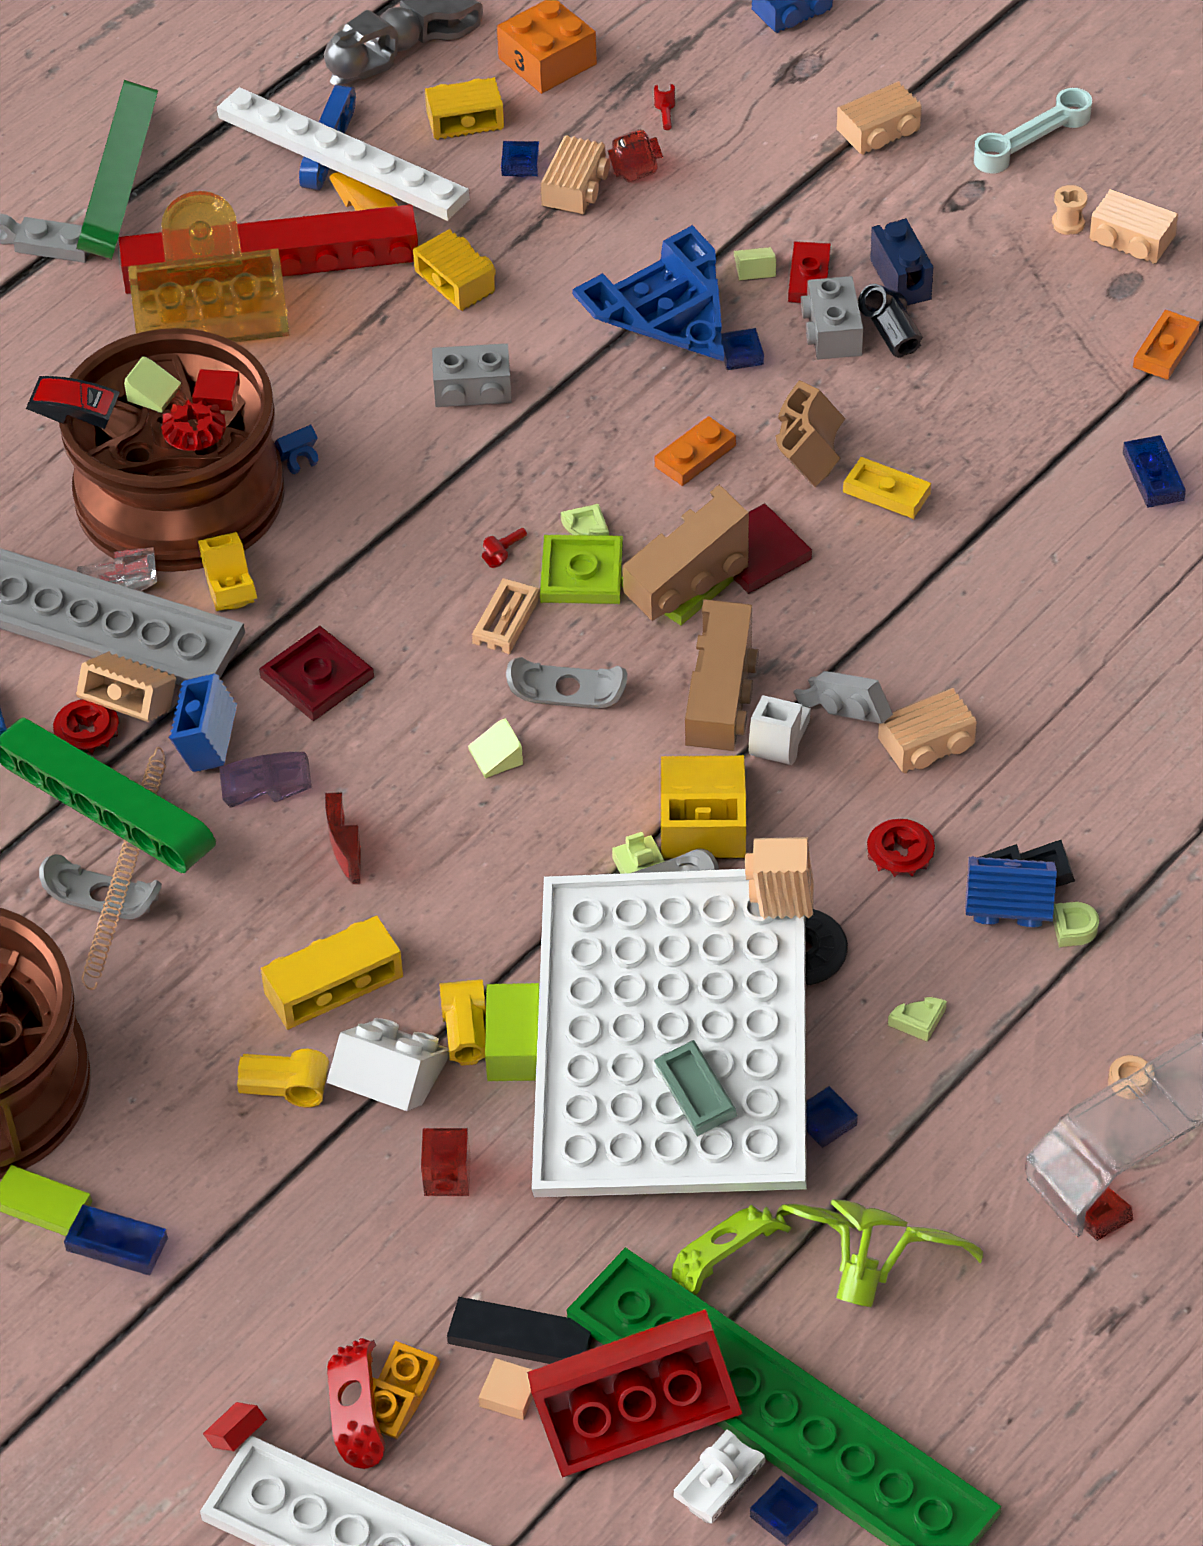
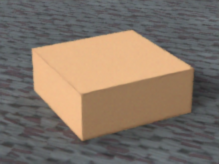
[479,1358,533,1420]

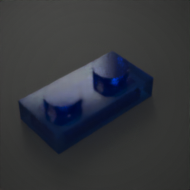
[1122,435,1186,508]
[64,1204,168,1276]

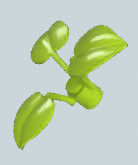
[776,1199,983,1307]

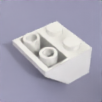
[326,1018,449,1111]

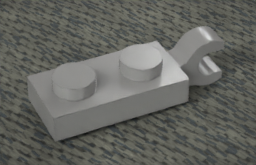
[0,214,90,263]
[793,671,893,724]

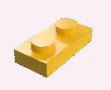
[843,457,931,519]

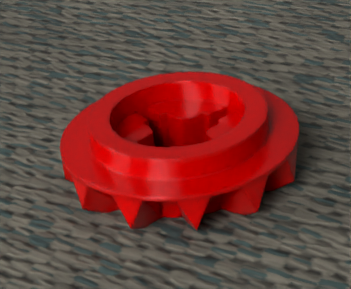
[161,399,226,451]
[53,699,119,755]
[867,819,935,878]

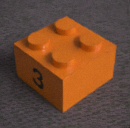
[497,0,597,94]

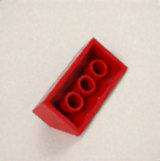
[527,1309,742,1478]

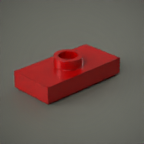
[788,241,831,303]

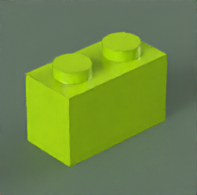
[485,983,540,1081]

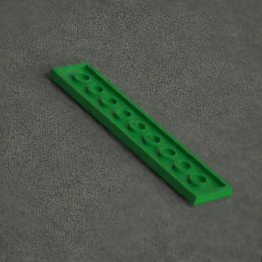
[566,1247,1001,1546]

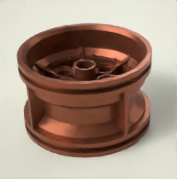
[0,908,91,1179]

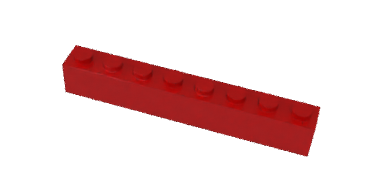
[119,204,418,294]

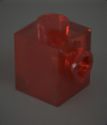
[421,1128,471,1196]

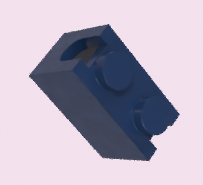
[870,218,934,306]

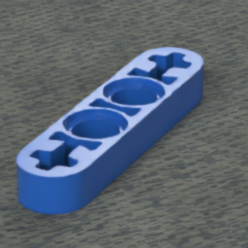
[299,85,356,190]

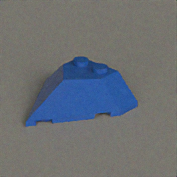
[572,225,724,362]

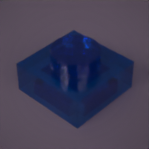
[501,141,540,177]
[721,328,764,370]
[806,1086,858,1148]
[750,1476,818,1546]

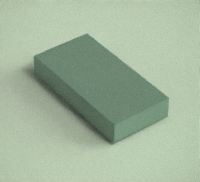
[654,1040,737,1137]

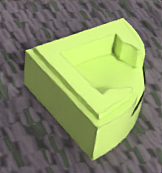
[561,504,609,535]
[888,997,947,1042]

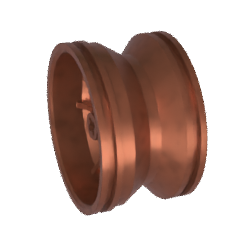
[59,328,284,572]

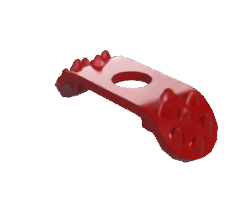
[327,1338,386,1469]

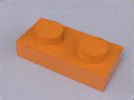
[1133,309,1200,380]
[654,416,736,486]

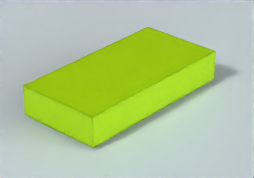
[0,1165,92,1238]

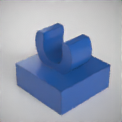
[274,425,319,475]

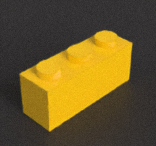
[260,915,403,1030]

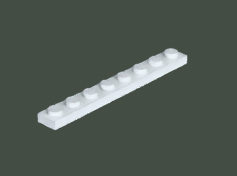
[217,87,470,221]

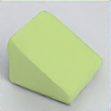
[734,247,776,280]
[124,356,182,413]
[468,718,523,778]

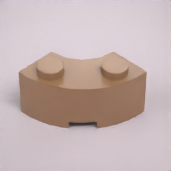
[775,380,845,487]

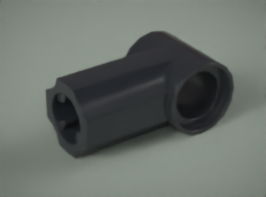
[858,284,923,358]

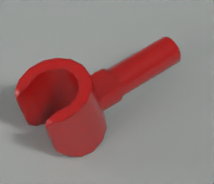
[654,84,675,130]
[482,528,527,568]

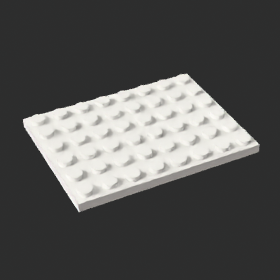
[532,869,807,1197]

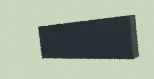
[447,1297,592,1364]

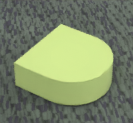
[1053,902,1099,947]

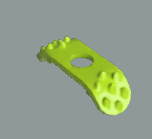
[671,1205,792,1295]

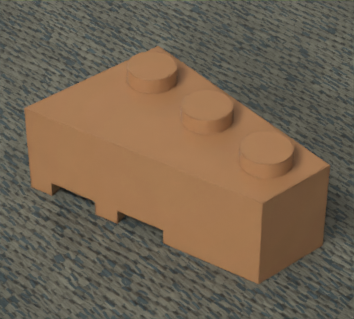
[623,484,749,621]
[685,599,759,751]

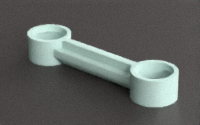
[974,88,1092,173]

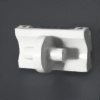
[674,1430,765,1524]

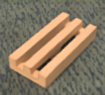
[472,578,540,654]

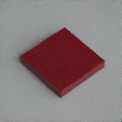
[734,503,812,594]
[259,626,374,722]

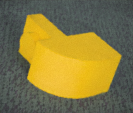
[198,532,257,611]

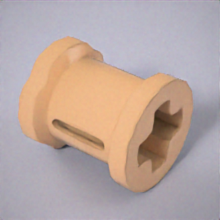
[1052,185,1087,235]

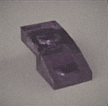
[219,752,312,808]

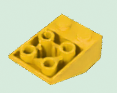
[661,755,746,858]

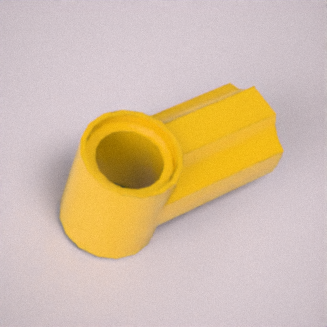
[439,979,486,1066]
[237,1048,329,1108]

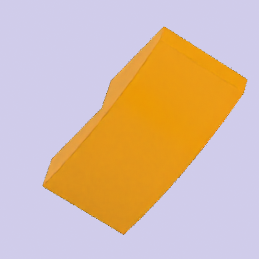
[329,172,398,210]
[373,1341,441,1439]

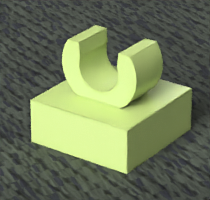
[612,832,665,874]

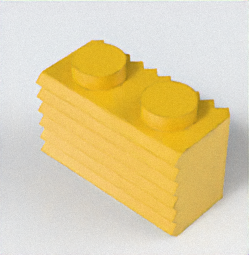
[425,77,504,140]
[413,229,496,311]

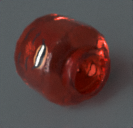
[607,129,663,182]

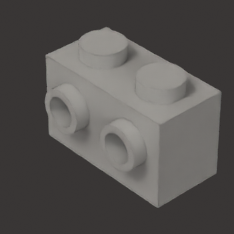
[801,276,863,360]
[432,343,512,407]

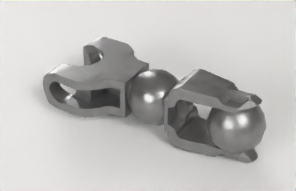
[324,0,483,86]

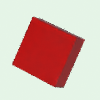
[192,369,240,411]
[202,1402,267,1452]

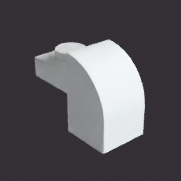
[749,695,811,765]

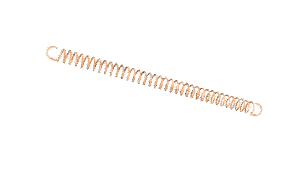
[82,747,166,990]

